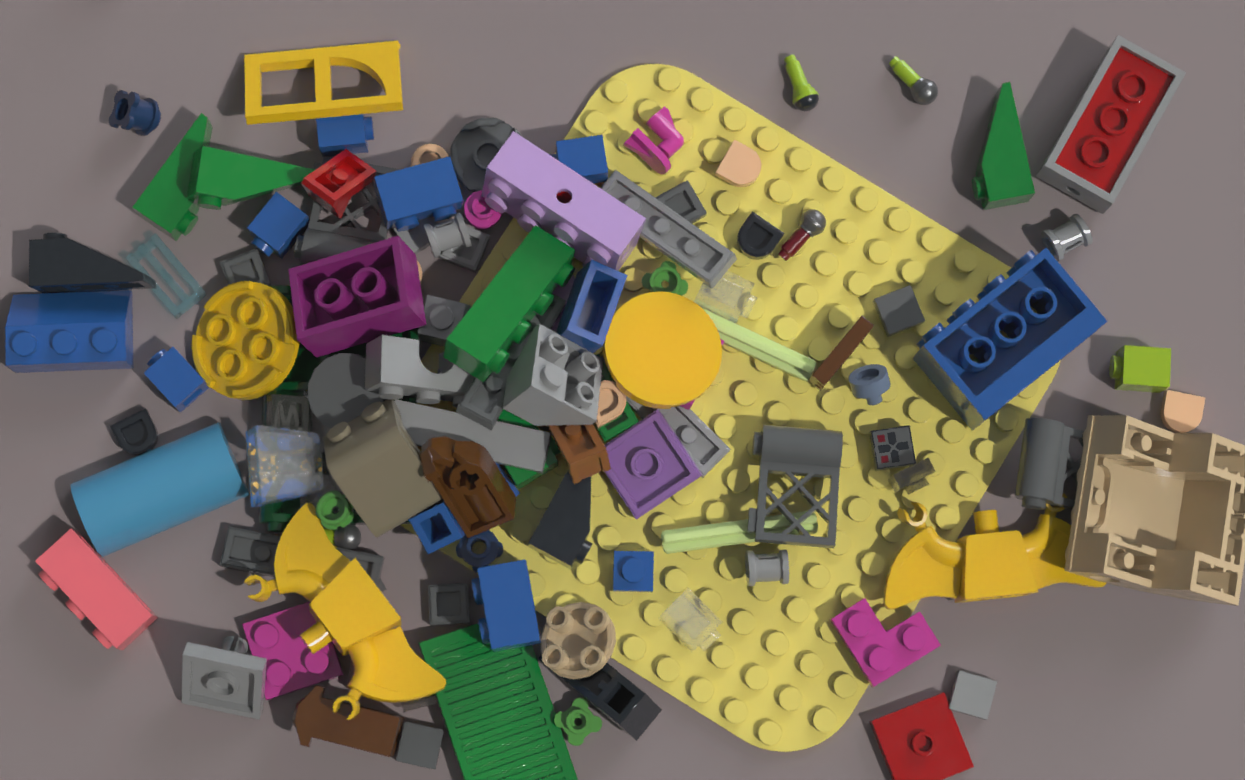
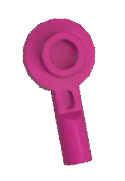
[464,190,502,229]

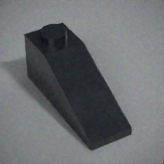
[29,233,156,293]
[528,469,593,569]
[538,655,662,741]

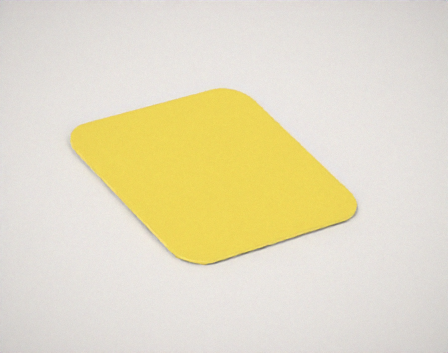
[401,64,1061,752]

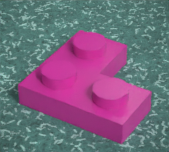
[830,598,941,688]

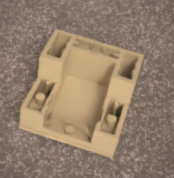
[1064,415,1245,606]

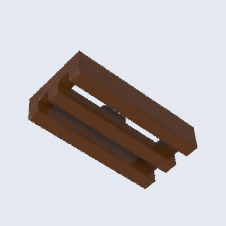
[808,316,874,391]

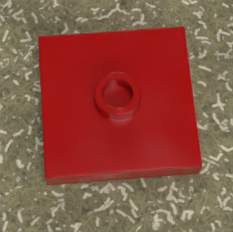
[869,692,974,780]

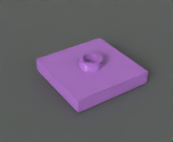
[605,409,703,519]

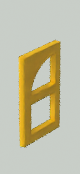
[243,40,403,125]

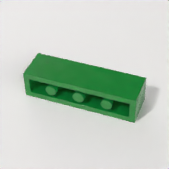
[444,225,575,383]

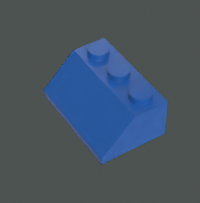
[5,290,134,373]

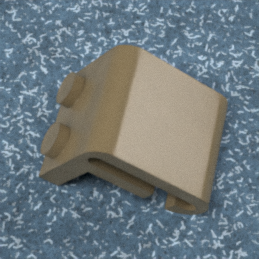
[323,399,443,538]

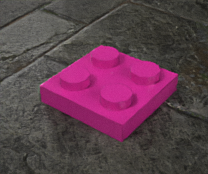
[242,602,344,700]

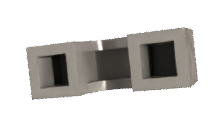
[365,335,475,408]

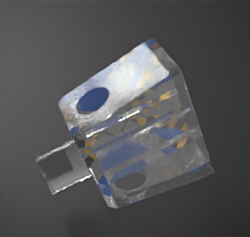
[246,425,331,507]

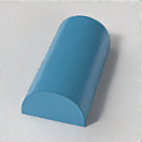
[71,422,250,557]

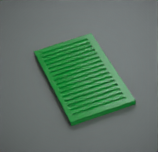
[418,623,578,780]

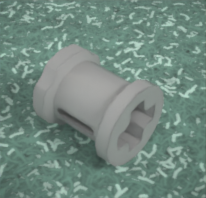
[423,213,472,258]
[1041,213,1093,261]
[745,550,789,587]

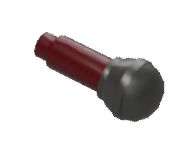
[778,209,826,261]

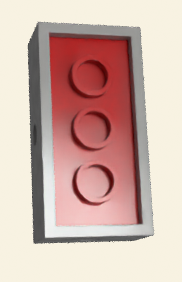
[1036,35,1186,214]

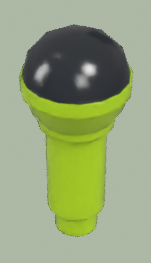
[784,55,819,111]

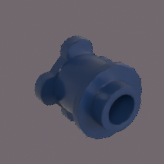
[109,90,161,136]
[456,530,503,574]

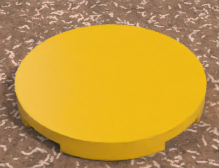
[191,281,300,400]
[602,291,722,409]

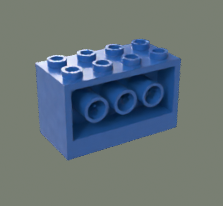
[913,248,1108,431]

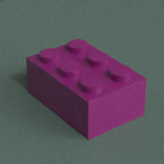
[288,236,427,357]

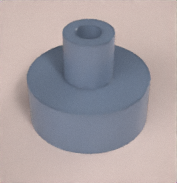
[849,364,891,405]

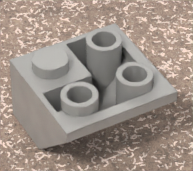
[503,324,603,426]

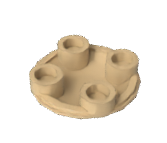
[540,602,616,680]

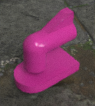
[623,106,684,175]

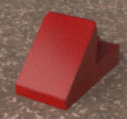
[301,149,377,219]

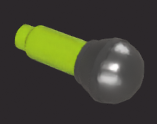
[889,56,938,105]
[324,525,361,550]

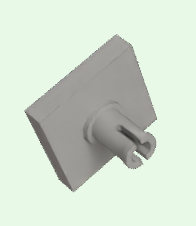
[181,636,267,720]

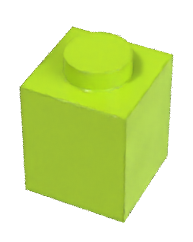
[1109,345,1171,393]

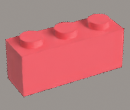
[35,528,158,651]

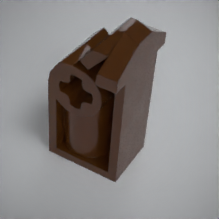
[420,436,516,538]
[292,686,405,757]

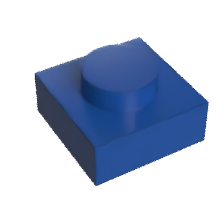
[613,551,654,592]

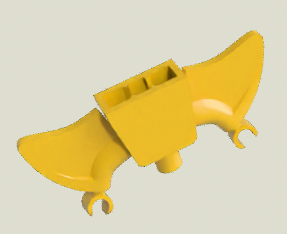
[883,493,1106,610]
[244,503,446,720]

